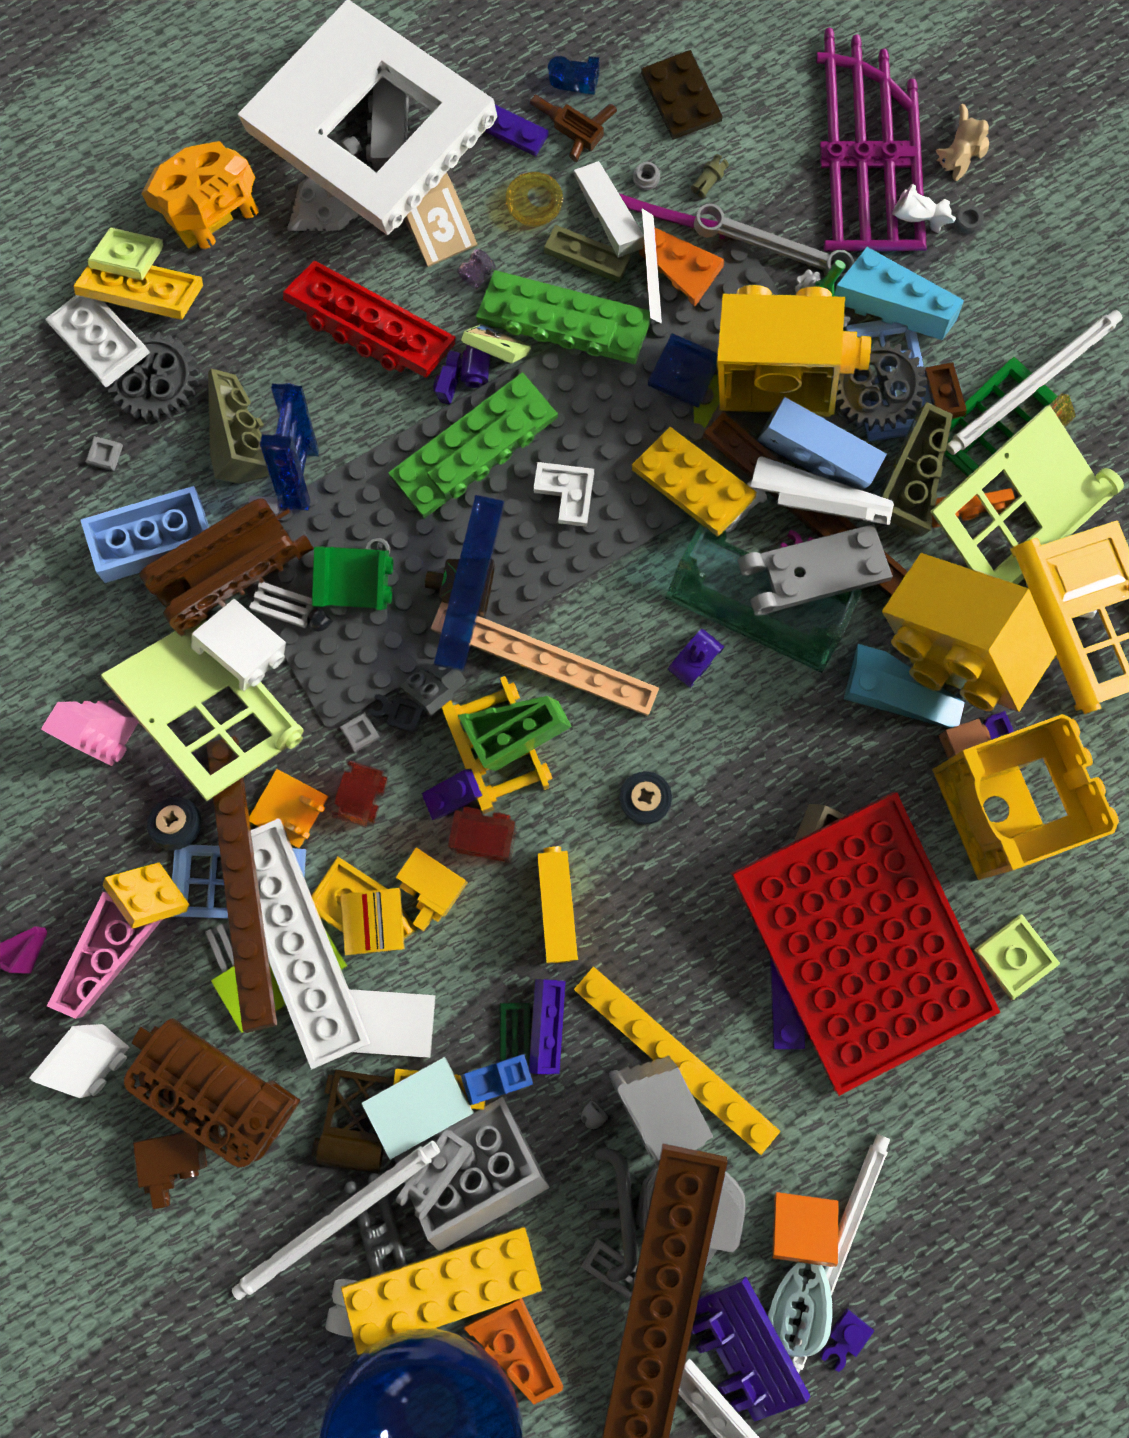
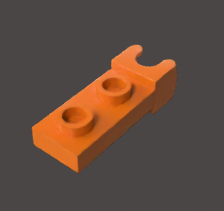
[931,488,1015,528]

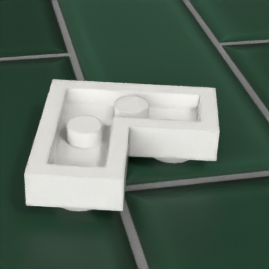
[534,462,594,527]

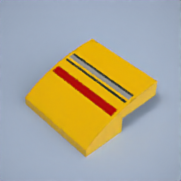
[341,888,405,955]

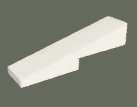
[574,161,644,258]

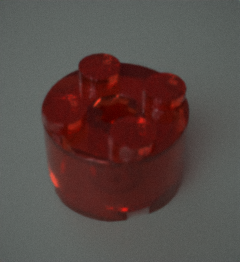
[331,760,388,828]

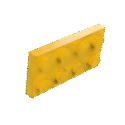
[74,265,203,320]
[632,427,757,537]

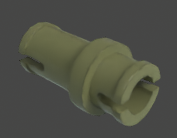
[691,154,729,199]

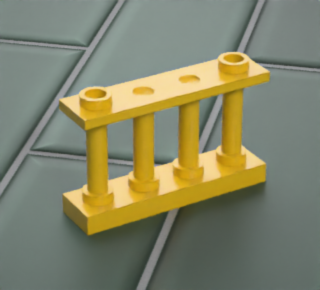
[441,676,552,814]

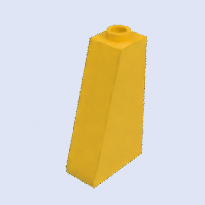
[538,846,578,964]

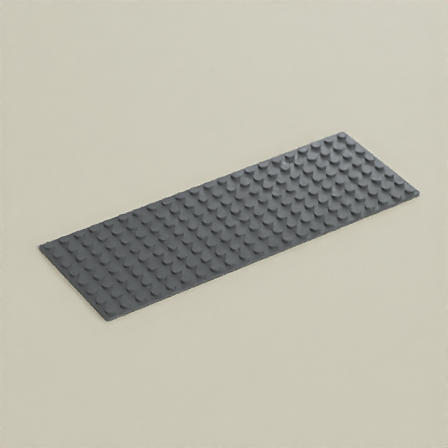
[245,241,856,728]

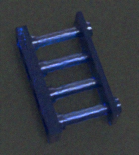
[260,383,319,511]

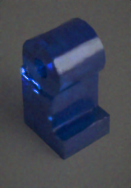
[548,56,600,95]

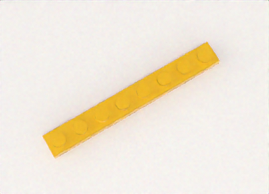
[574,966,781,1155]

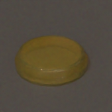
[506,172,563,227]

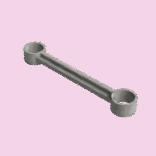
[694,204,855,282]

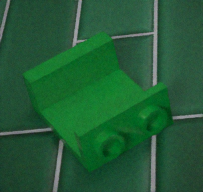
[312,546,394,610]

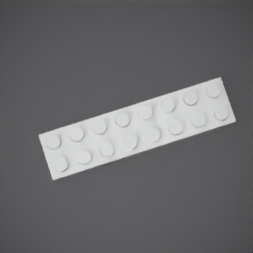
[251,819,370,1070]

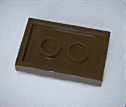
[641,50,723,140]

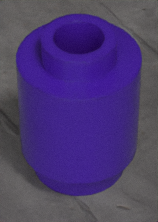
[460,345,490,388]

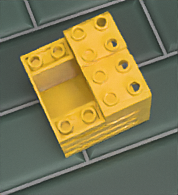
[932,714,1119,880]

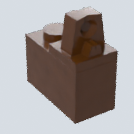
[133,1129,207,1209]

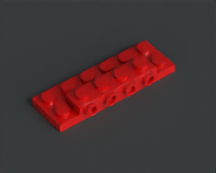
[283,260,456,378]

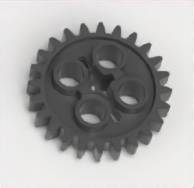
[108,332,200,422]
[835,340,927,432]

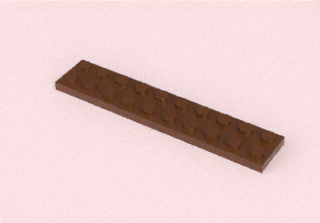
[601,1143,728,1438]

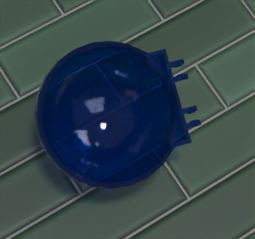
[319,1328,523,1438]

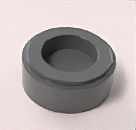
[955,205,984,234]

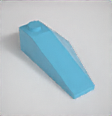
[844,644,965,728]

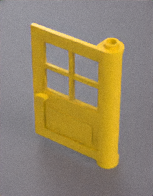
[1010,520,1129,714]

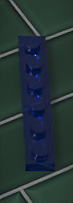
[434,495,505,672]

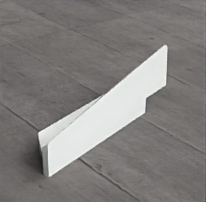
[751,456,894,525]

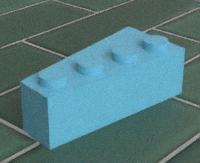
[834,247,964,340]

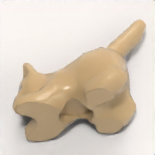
[936,104,989,181]

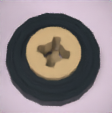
[619,771,673,825]
[147,797,202,850]

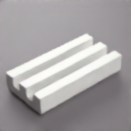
[249,582,314,628]

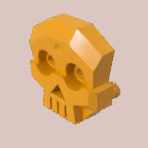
[141,141,259,249]

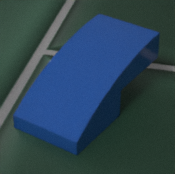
[461,1054,533,1105]

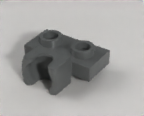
[400,657,466,715]

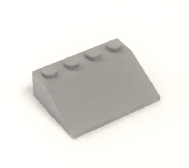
[394,1097,550,1251]

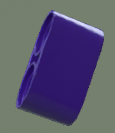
[667,628,725,688]

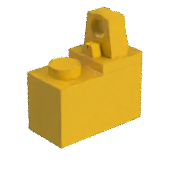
[396,847,468,931]

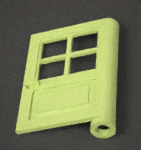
[930,405,1124,584]
[101,619,304,801]

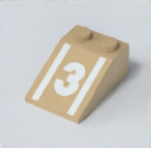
[404,172,478,267]

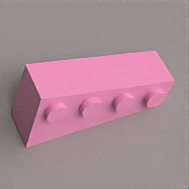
[41,700,139,766]
[47,892,163,1019]

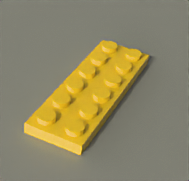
[341,1226,542,1355]

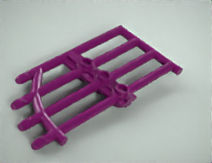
[816,27,927,252]

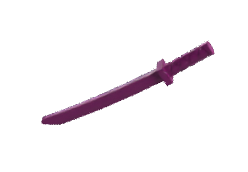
[619,193,725,239]

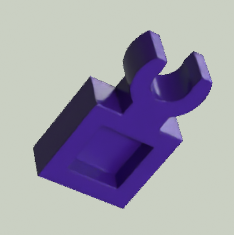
[433,350,462,405]
[820,1308,874,1372]

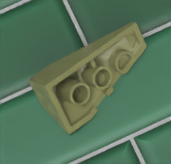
[208,368,282,484]

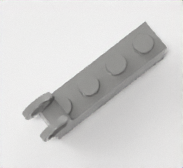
[366,68,409,172]

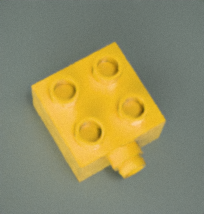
[717,285,871,415]
[882,553,1057,712]

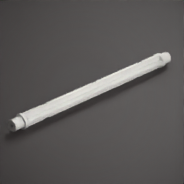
[946,310,1123,455]
[789,1134,890,1373]
[232,1141,440,1300]

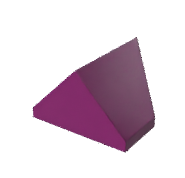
[0,926,47,974]

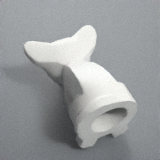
[892,184,956,233]

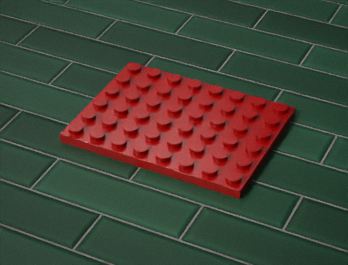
[731,792,1001,1096]

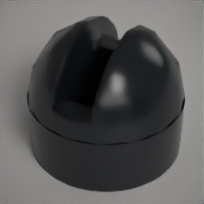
[307,606,333,632]

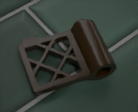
[312,1069,394,1174]

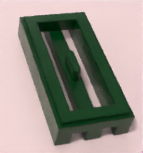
[500,1003,530,1065]

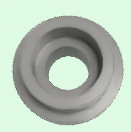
[633,162,660,190]

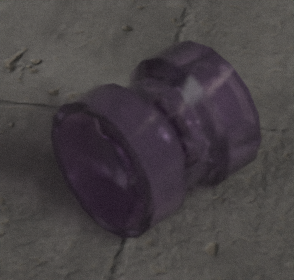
[457,249,496,289]

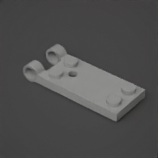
[737,524,893,616]

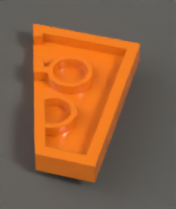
[639,227,724,306]
[464,1298,564,1405]

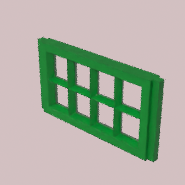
[944,357,1064,477]

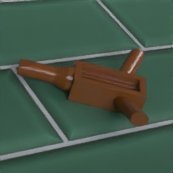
[530,94,617,162]

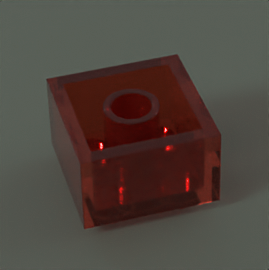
[448,807,518,863]

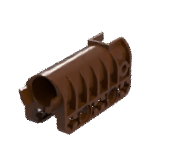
[139,498,314,637]
[124,1018,301,1167]

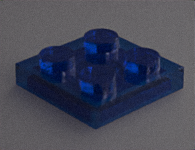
[648,333,718,408]

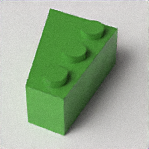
[458,696,572,771]

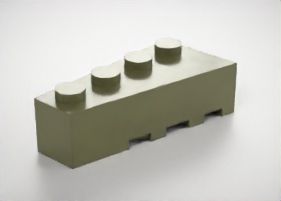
[878,402,953,537]

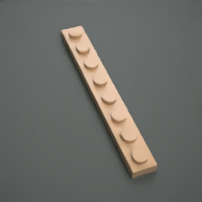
[431,602,659,716]

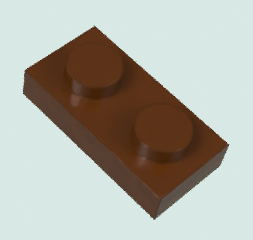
[925,362,967,419]

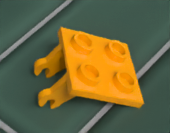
[249,769,329,849]

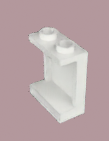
[191,599,286,691]

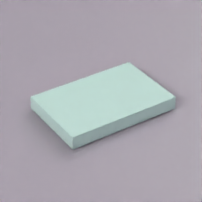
[362,1057,474,1160]

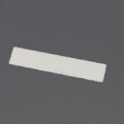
[642,209,662,324]

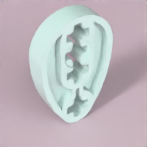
[768,1262,832,1357]

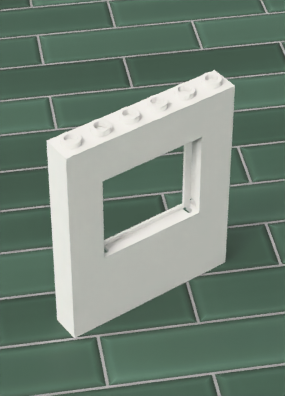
[238,0,497,235]

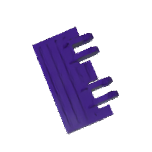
[691,1276,811,1422]

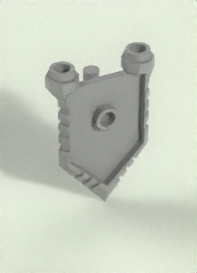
[287,136,363,231]

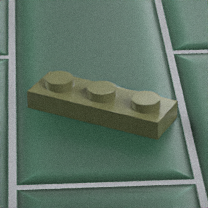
[544,225,631,283]

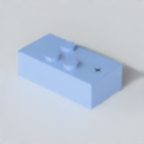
[757,397,887,491]
[81,486,209,583]

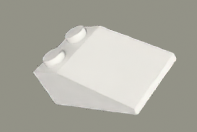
[29,1024,130,1098]

